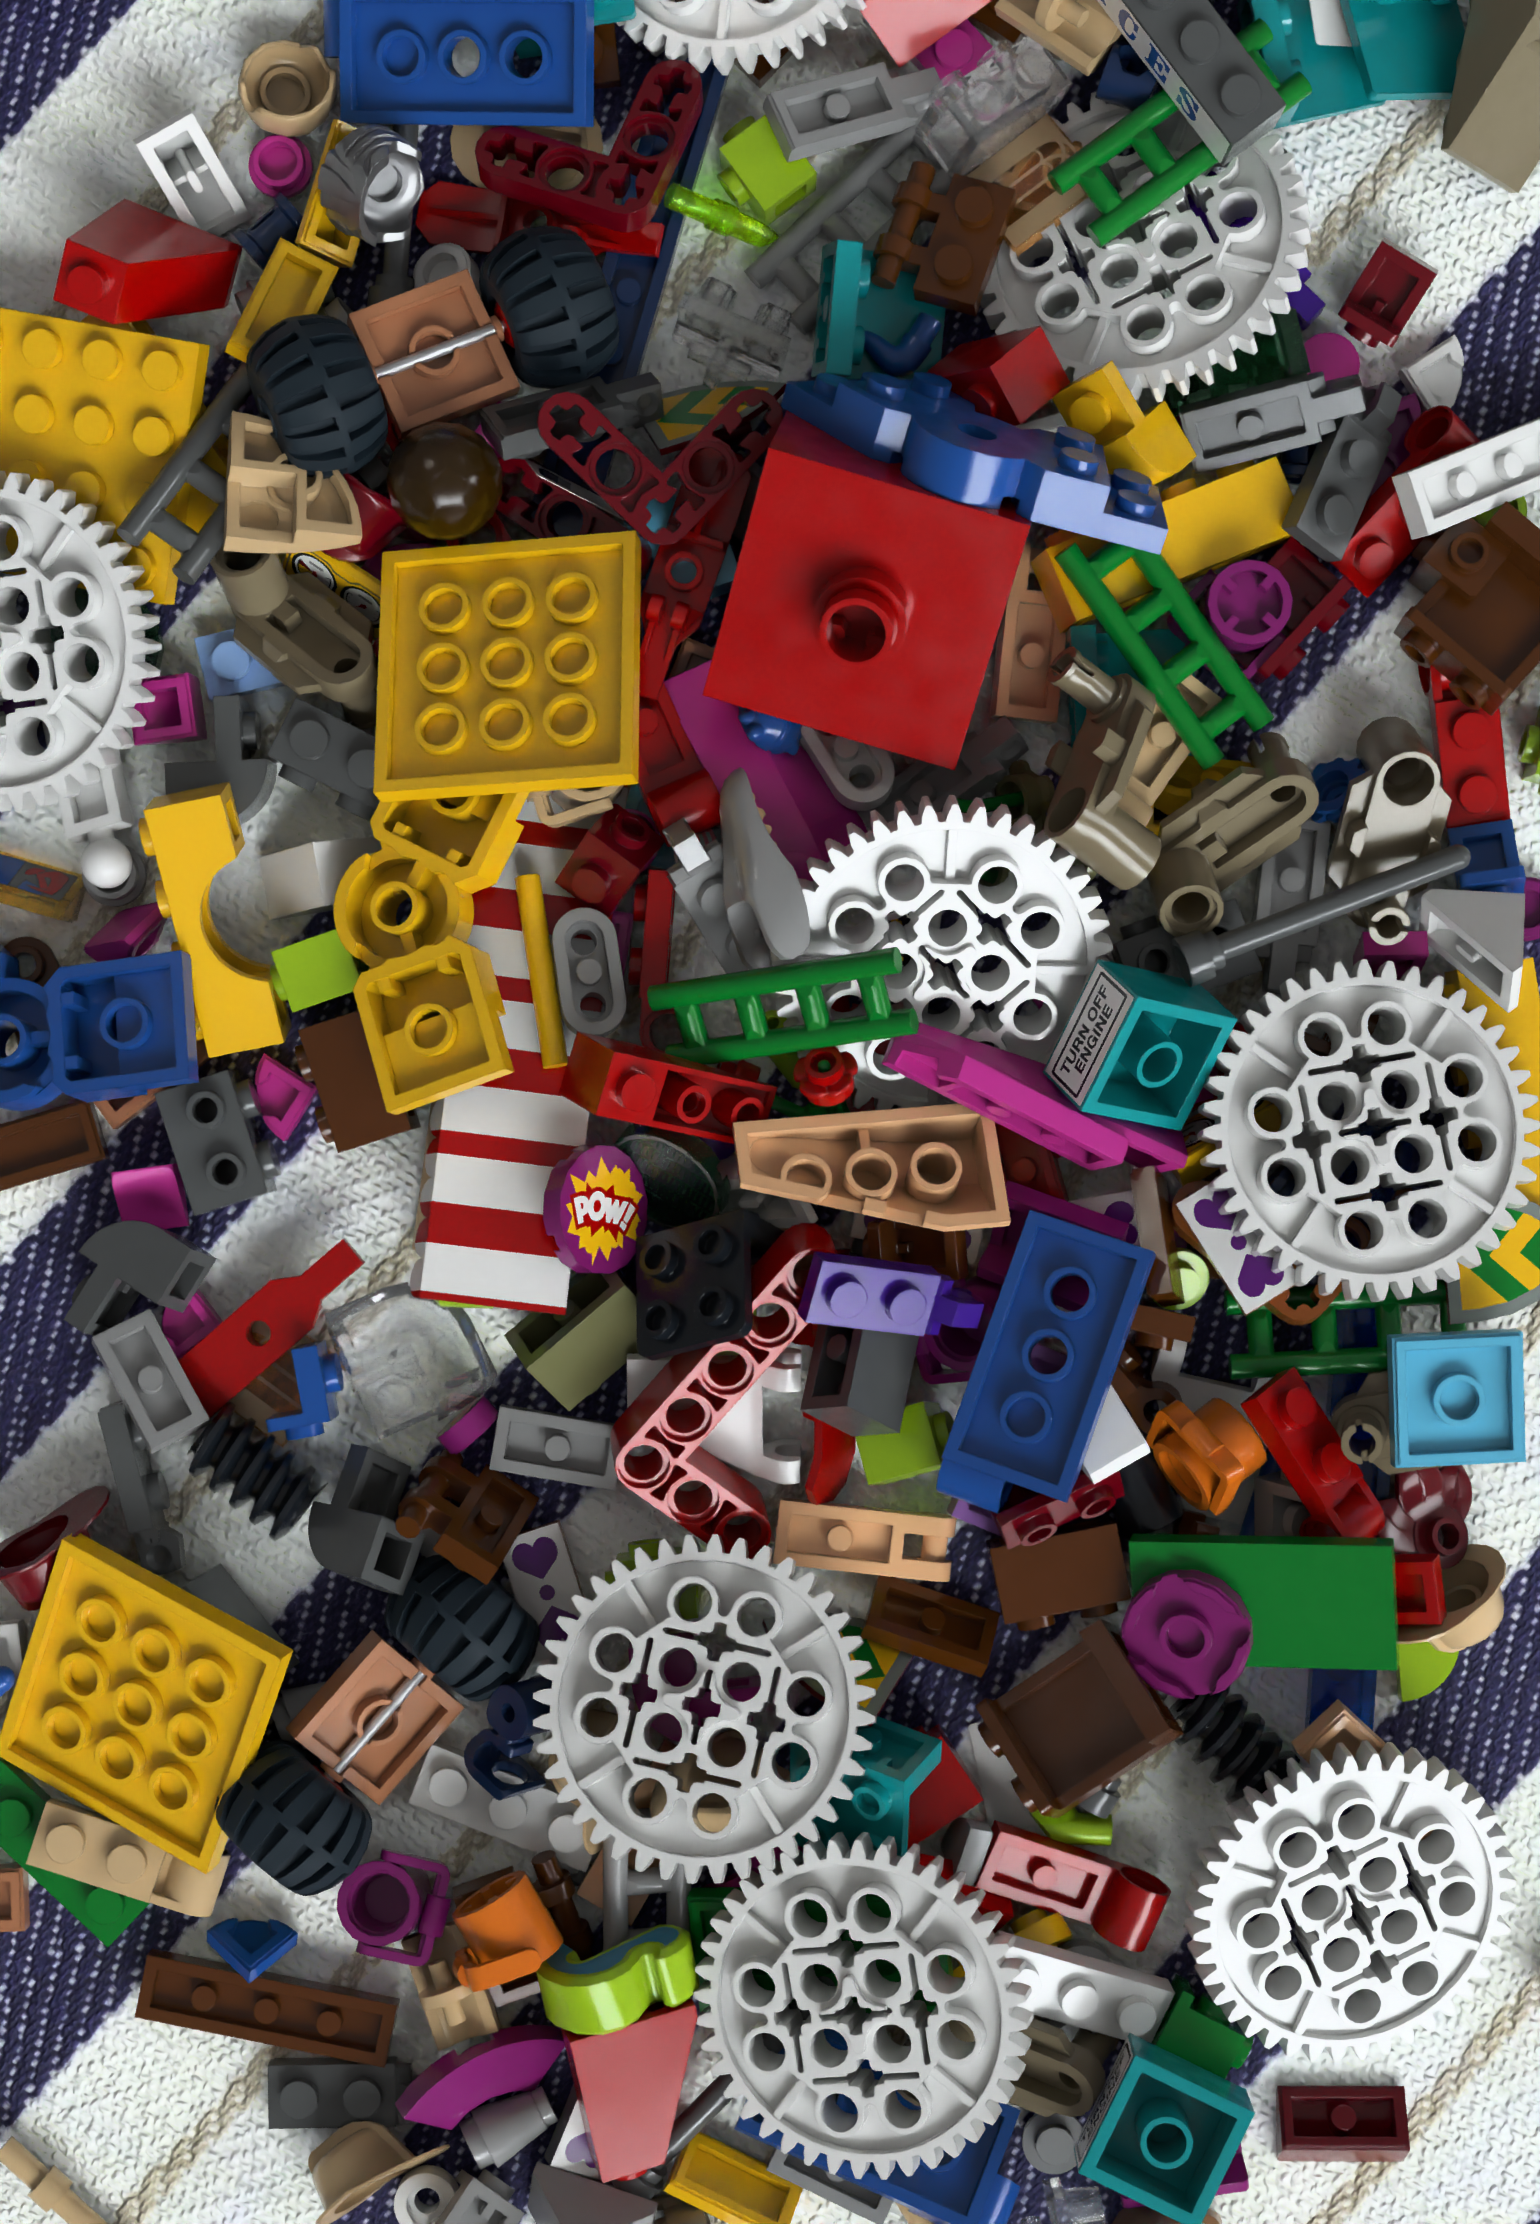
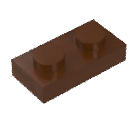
[860,1575,1000,1678]

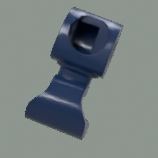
[1095,34,1161,111]
[464,1675,552,1801]

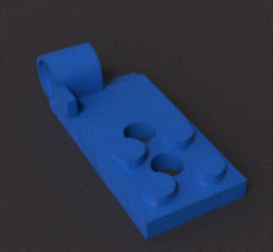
[323,0,594,127]
[936,1210,1156,1514]
[734,2029,1021,2224]

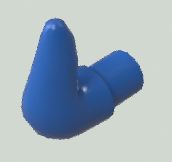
[864,312,942,377]

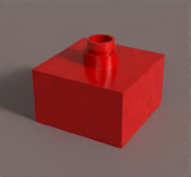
[702,411,1032,771]

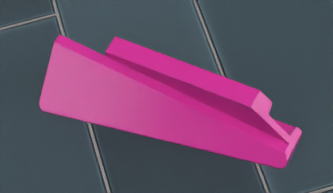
[881,1022,1188,1173]

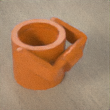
[1146,1398,1267,1516]
[452,1870,564,1992]

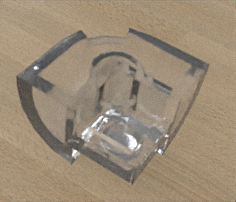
[325,1282,497,1440]

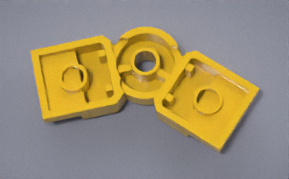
[333,792,530,1115]

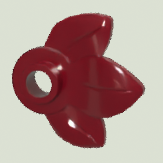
[1376,1465,1472,1569]

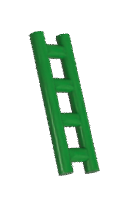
[1047,18,1312,248]
[1054,541,1274,770]
[647,947,919,1065]
[1224,1279,1467,1380]

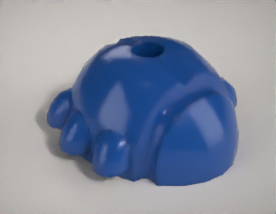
[738,706,802,755]
[1311,757,1365,824]

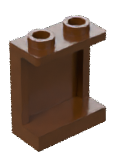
[1393,501,1540,716]
[975,1618,1184,1818]

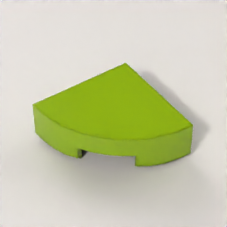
[1396,1642,1459,1702]

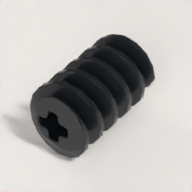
[187,1402,329,1541]
[1169,1685,1300,1803]

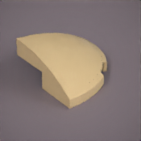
[223,411,362,554]

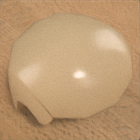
[238,39,336,137]

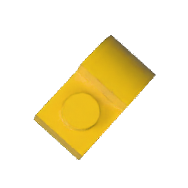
[1052,360,1197,485]

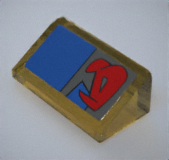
[0,851,86,923]

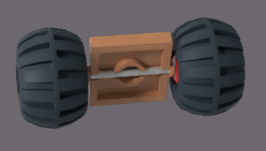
[246,225,619,479]
[215,1554,540,1896]

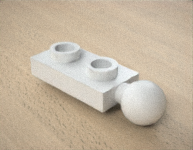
[42,721,134,889]

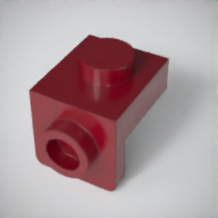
[1338,237,1439,348]
[555,803,664,918]

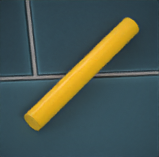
[515,874,568,1069]

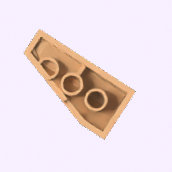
[732,1103,1011,1232]

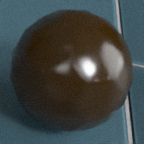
[387,421,503,540]

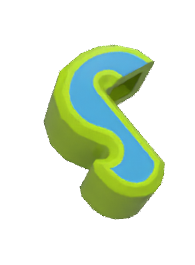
[536,1925,700,2035]

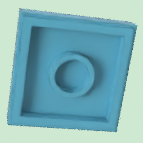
[1387,1328,1526,1468]

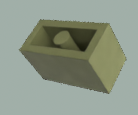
[504,1270,638,1411]

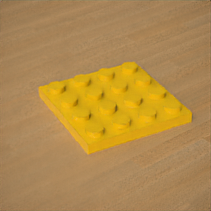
[0,307,210,605]
[373,530,641,803]
[0,1533,293,1874]

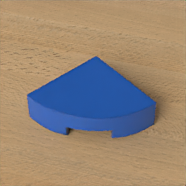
[206,1918,298,1983]

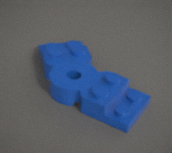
[781,372,1169,555]
[0,944,199,1111]

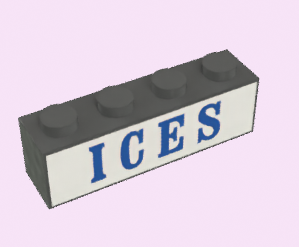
[1097,0,1287,167]

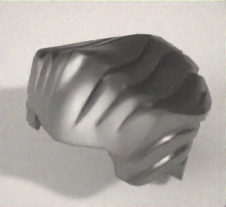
[318,124,424,247]

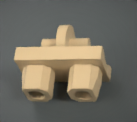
[994,0,1122,76]
[401,1920,501,2051]

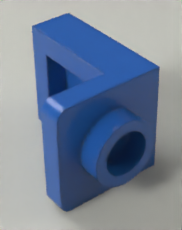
[1447,819,1526,893]
[266,1340,344,1440]

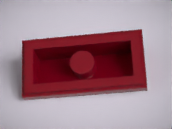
[1276,2086,1410,2162]

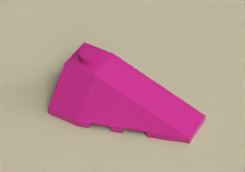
[664,659,868,882]

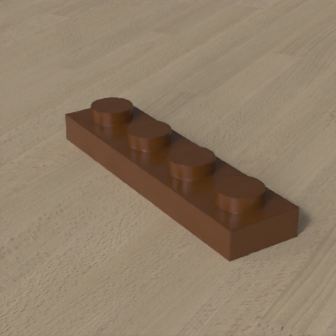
[135,1948,400,2068]

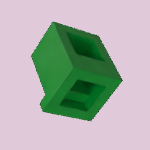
[1152,1974,1254,2079]

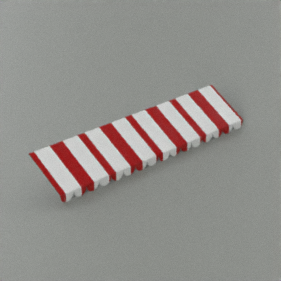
[410,785,628,1315]

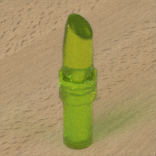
[664,183,779,248]

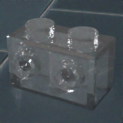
[915,36,1073,179]

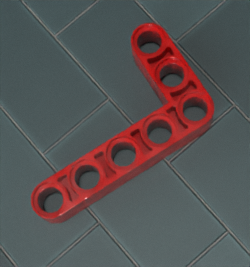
[610,1223,837,1559]

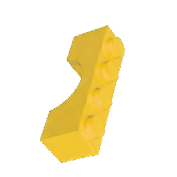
[138,782,292,1058]

